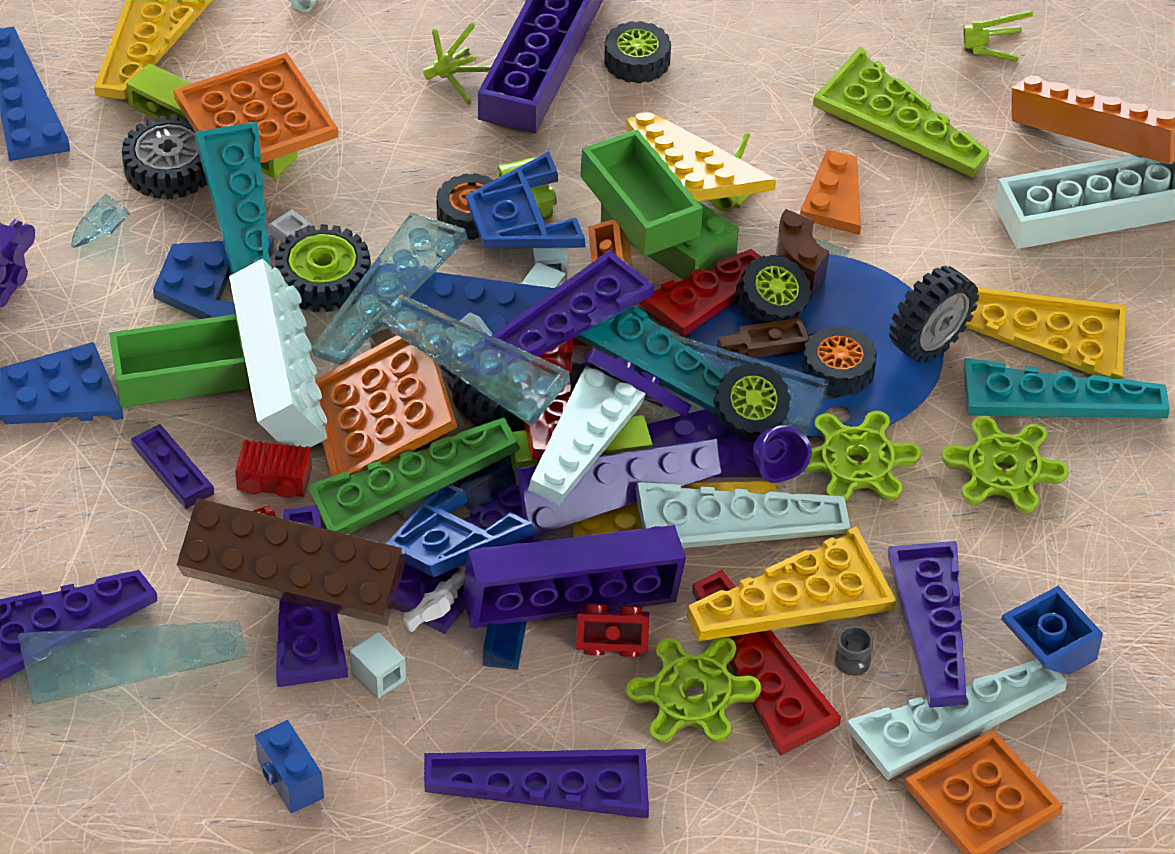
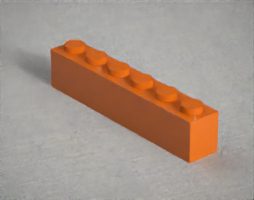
[1012,76,1175,164]

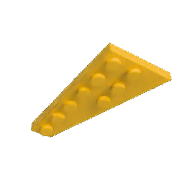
[686,526,897,641]

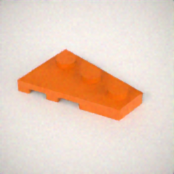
[800,149,861,235]

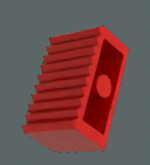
[235,439,312,498]

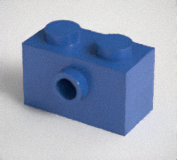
[255,720,324,813]

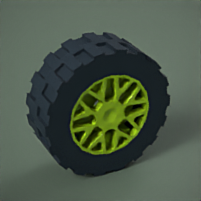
[604,21,671,83]
[735,255,812,324]
[713,363,791,442]

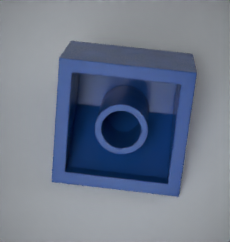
[1001,585,1103,675]

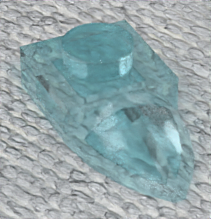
[71,193,130,248]

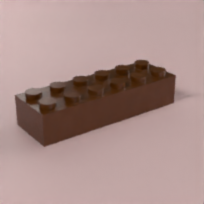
[176,498,406,626]

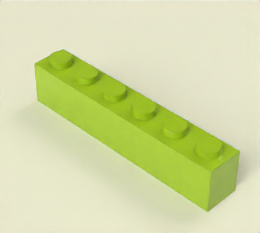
[126,63,298,179]

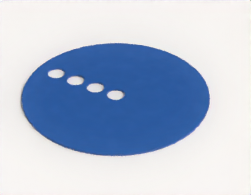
[689,254,944,438]

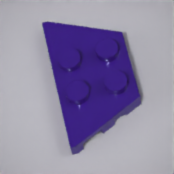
[580,349,692,417]

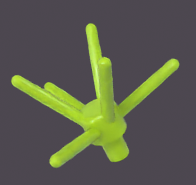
[423,23,491,104]

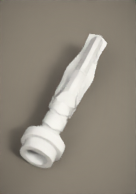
[403,564,466,632]

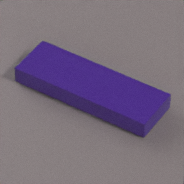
[131,424,214,509]

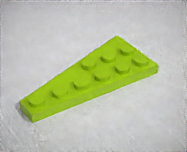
[813,47,990,178]

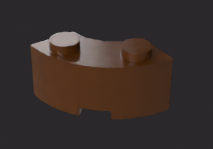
[776,209,829,298]

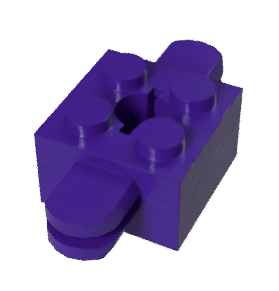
[0,219,35,308]

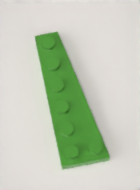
[308,418,520,535]

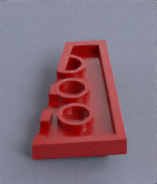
[639,249,760,337]

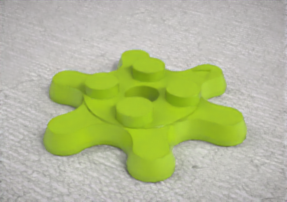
[804,411,921,502]
[941,416,1069,514]
[626,637,761,743]

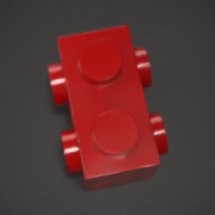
[576,603,650,657]

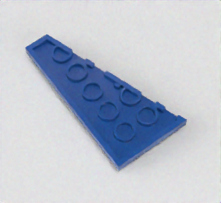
[365,263,556,339]
[0,342,124,424]

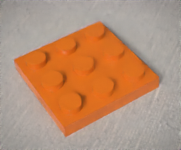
[905,729,1063,854]

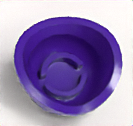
[752,425,812,483]

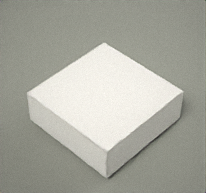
[268,209,313,243]

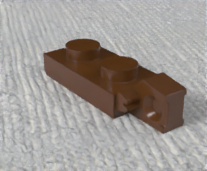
[716,318,809,360]

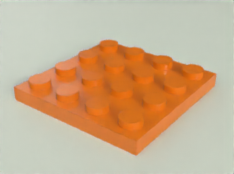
[173,52,339,163]
[315,322,457,477]

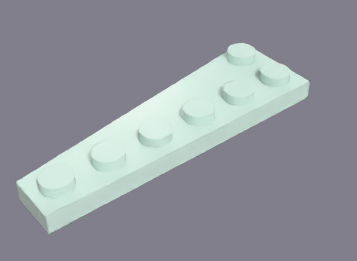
[528,366,646,505]
[635,482,851,548]
[847,660,1067,781]

